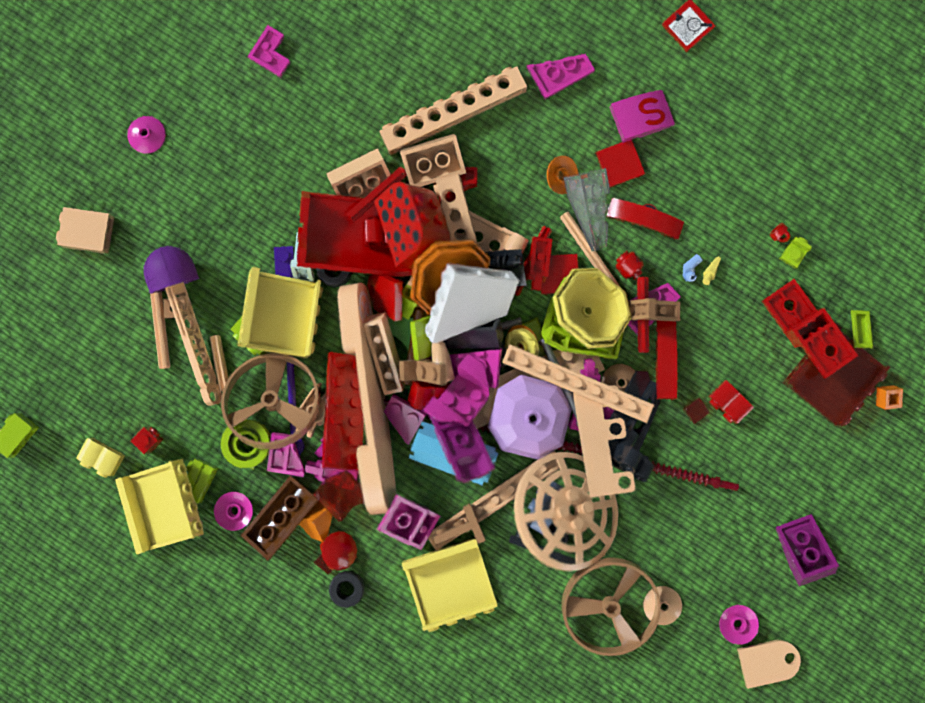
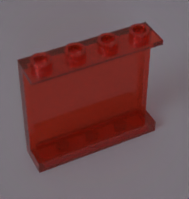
[783,323,890,427]

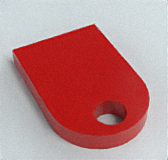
[367,274,402,321]

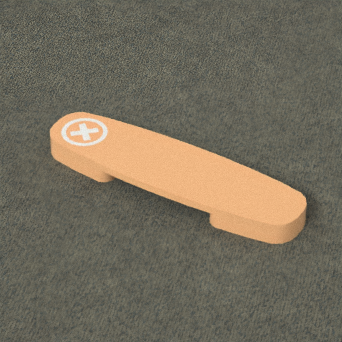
[338,283,396,515]

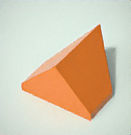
[299,500,335,542]

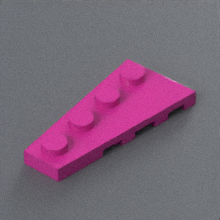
[425,349,502,388]

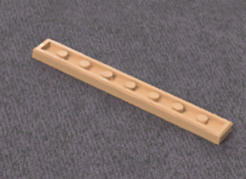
[502,344,654,423]
[428,451,560,551]

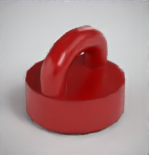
[769,223,791,242]

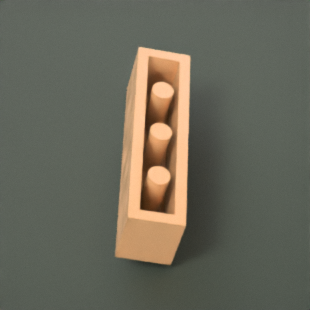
[363,312,406,395]

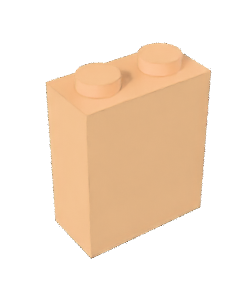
[56,207,114,254]

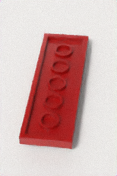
[322,352,364,472]

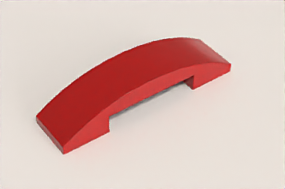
[606,198,684,240]

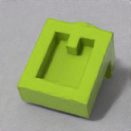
[779,237,812,269]

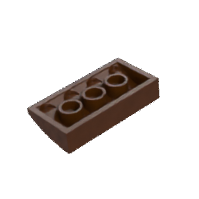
[241,475,319,561]

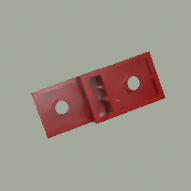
[762,279,858,378]

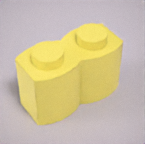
[76,438,125,478]

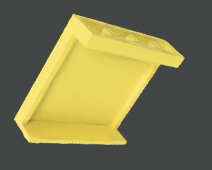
[238,267,323,358]
[115,459,204,554]
[402,538,498,632]

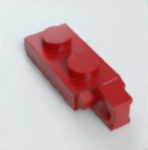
[528,236,552,291]

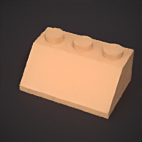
[400,134,466,187]
[326,149,390,198]

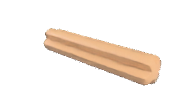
[210,335,229,391]

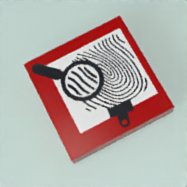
[662,0,715,52]

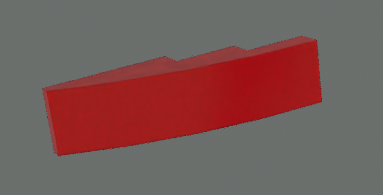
[655,321,677,399]

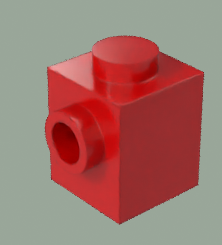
[131,427,163,454]

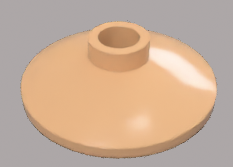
[643,586,682,625]

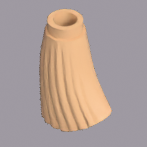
[431,341,455,383]

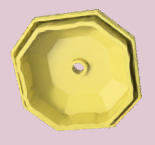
[553,268,631,348]

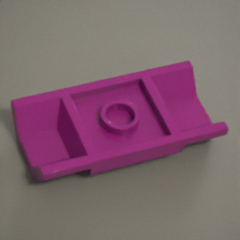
[429,415,495,483]

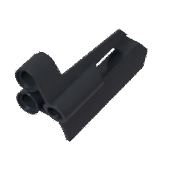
[608,370,660,482]

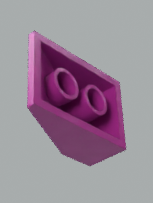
[775,514,839,587]

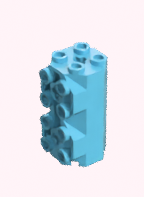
[409,421,498,485]

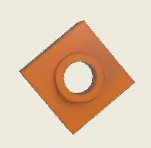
[876,385,903,410]

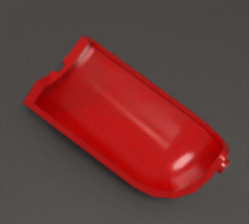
[297,191,413,277]

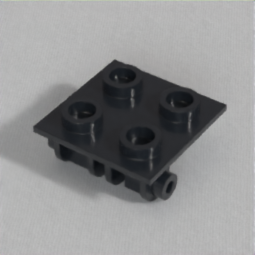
[485,249,527,286]

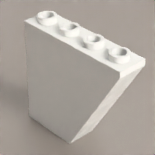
[425,264,519,343]

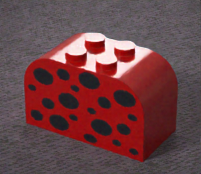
[374,182,450,270]

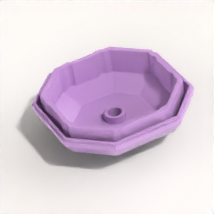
[488,375,572,459]

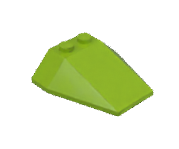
[541,277,625,359]

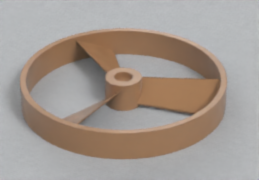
[221,353,321,449]
[562,558,661,656]

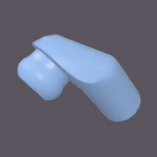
[683,254,702,282]

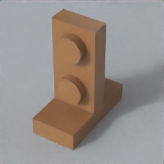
[628,298,680,321]
[399,358,446,384]
[433,503,485,544]

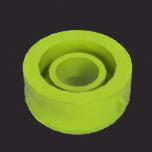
[221,419,271,470]

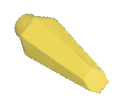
[702,257,721,285]

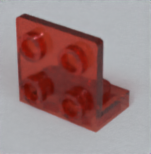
[313,470,365,522]

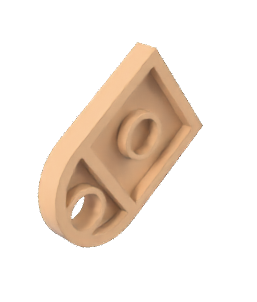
[737,640,801,688]

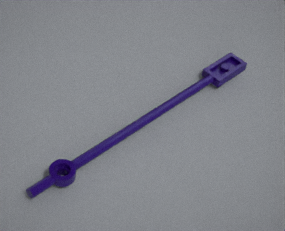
[274,246,305,476]

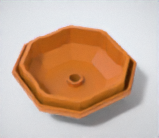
[411,240,490,314]

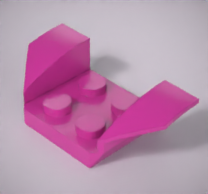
[423,354,489,427]

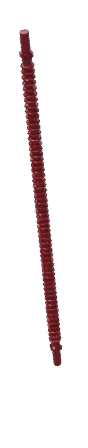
[384,399,739,491]

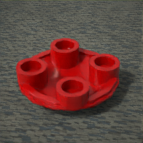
[320,531,357,571]

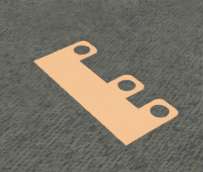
[573,385,635,498]

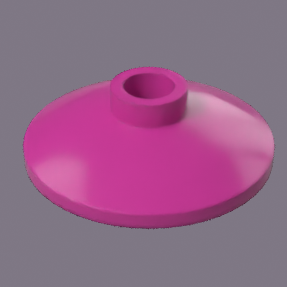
[128,116,166,154]
[214,492,253,531]
[719,605,759,645]

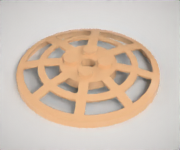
[514,452,618,571]

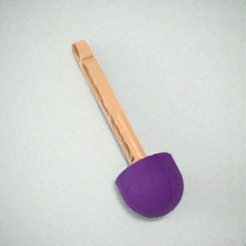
[144,246,222,406]

